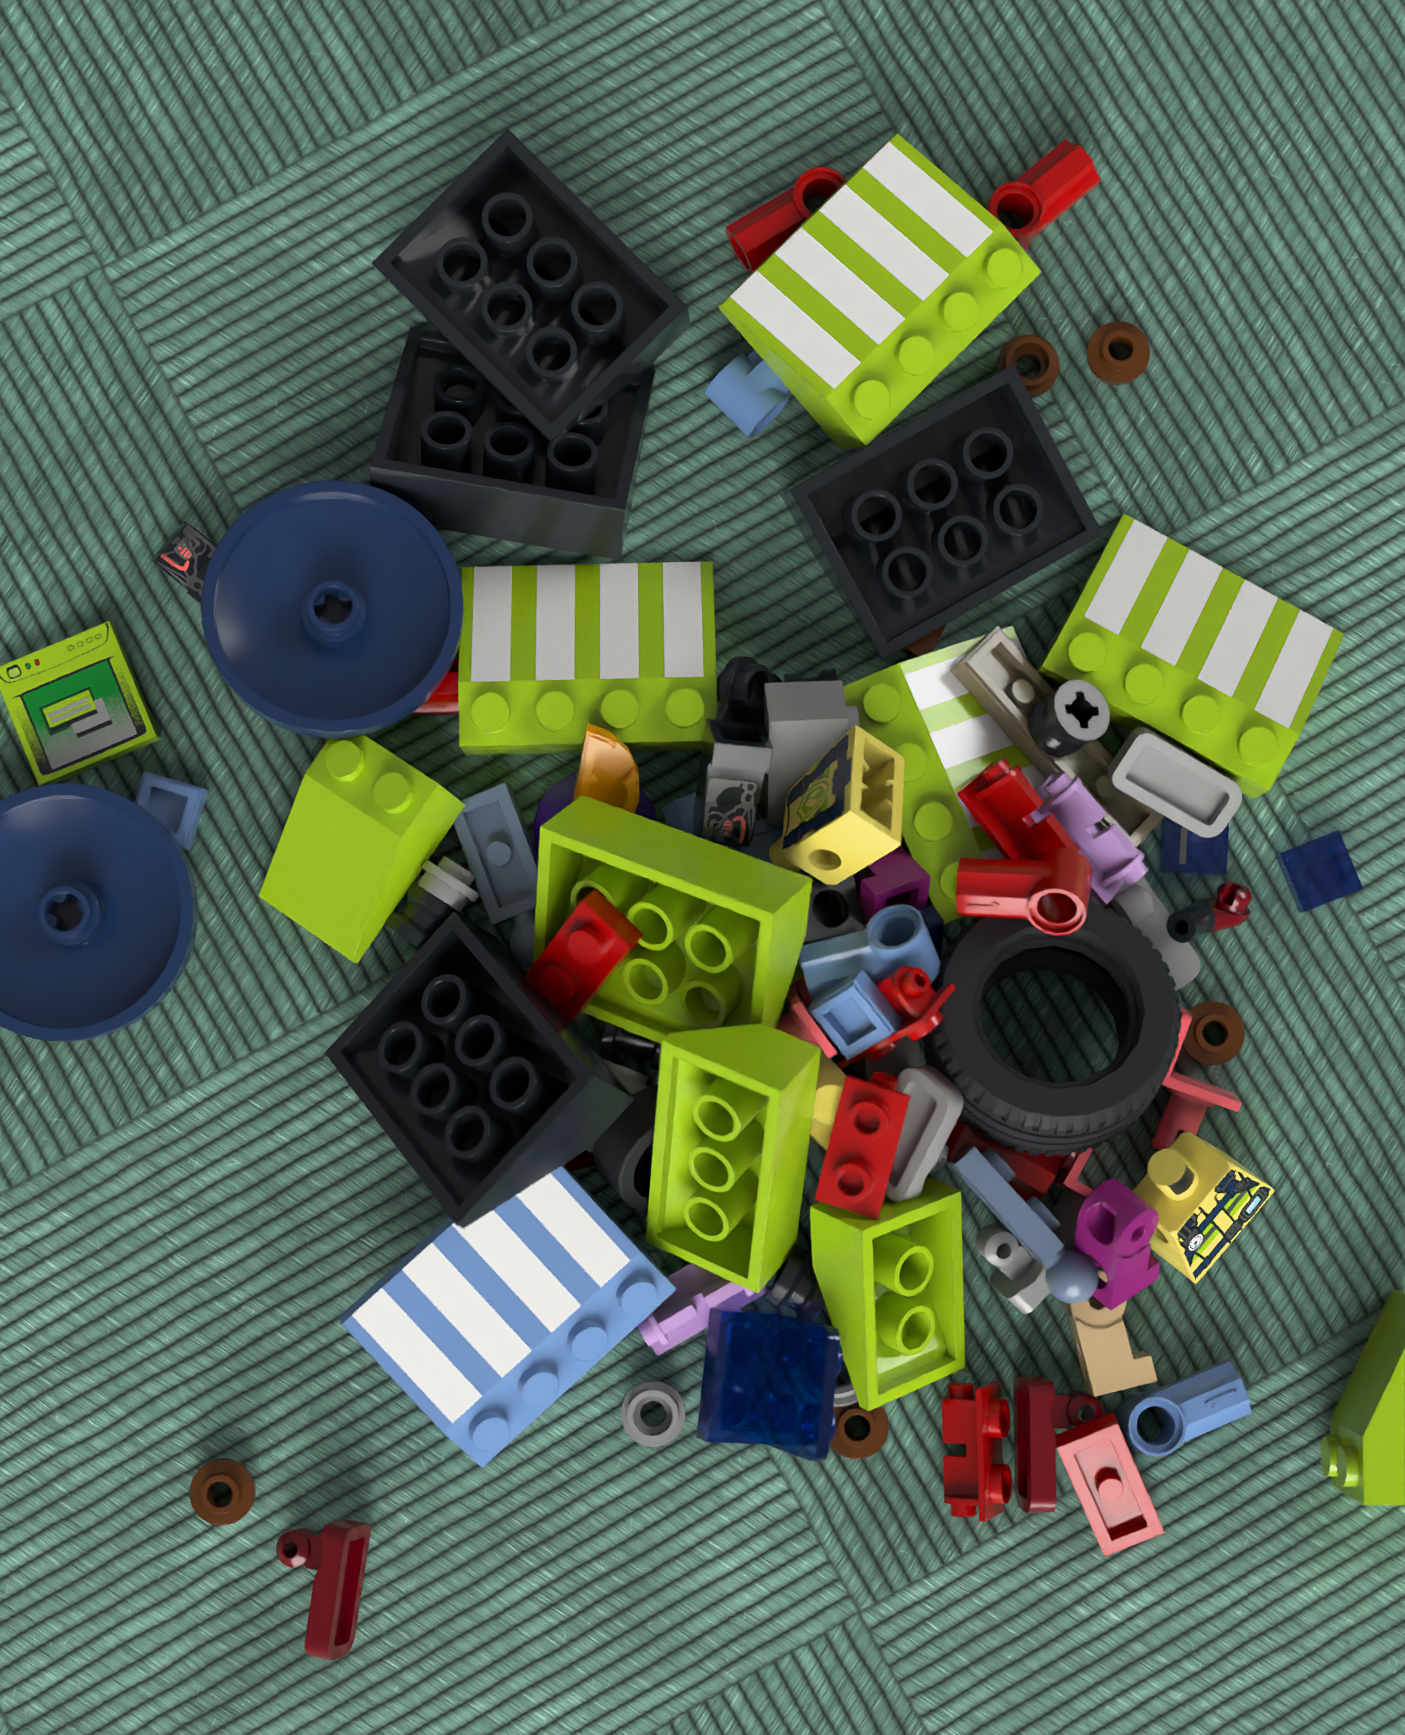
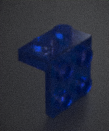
[696,1307,843,1461]

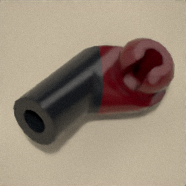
[1166,881,1252,943]

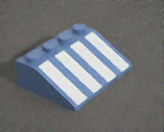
[338,1165,677,1468]

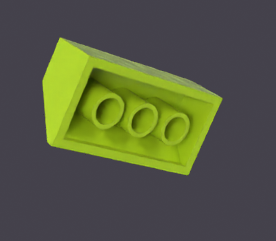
[645,1023,821,1294]

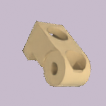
[1064,1270,1158,1397]

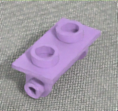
[1029,771,1148,907]
[637,1263,768,1356]

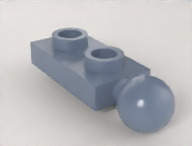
[453,783,538,968]
[947,1145,1099,1304]

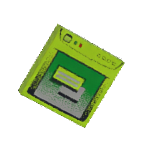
[0,621,161,786]

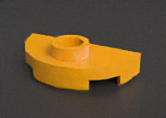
[572,723,639,813]

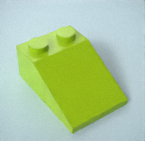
[258,735,466,964]
[810,1176,965,1411]
[1321,1290,1405,1505]

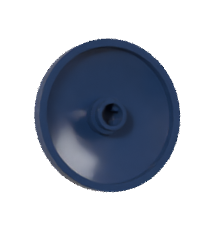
[201,480,464,738]
[0,783,198,1042]

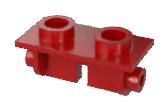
[957,758,1080,861]
[836,966,956,1069]
[815,1072,911,1220]
[941,1381,1012,1522]

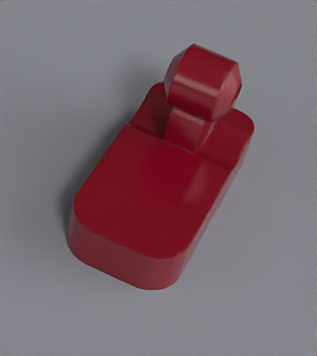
[1013,1376,1102,1513]
[276,1519,371,1660]

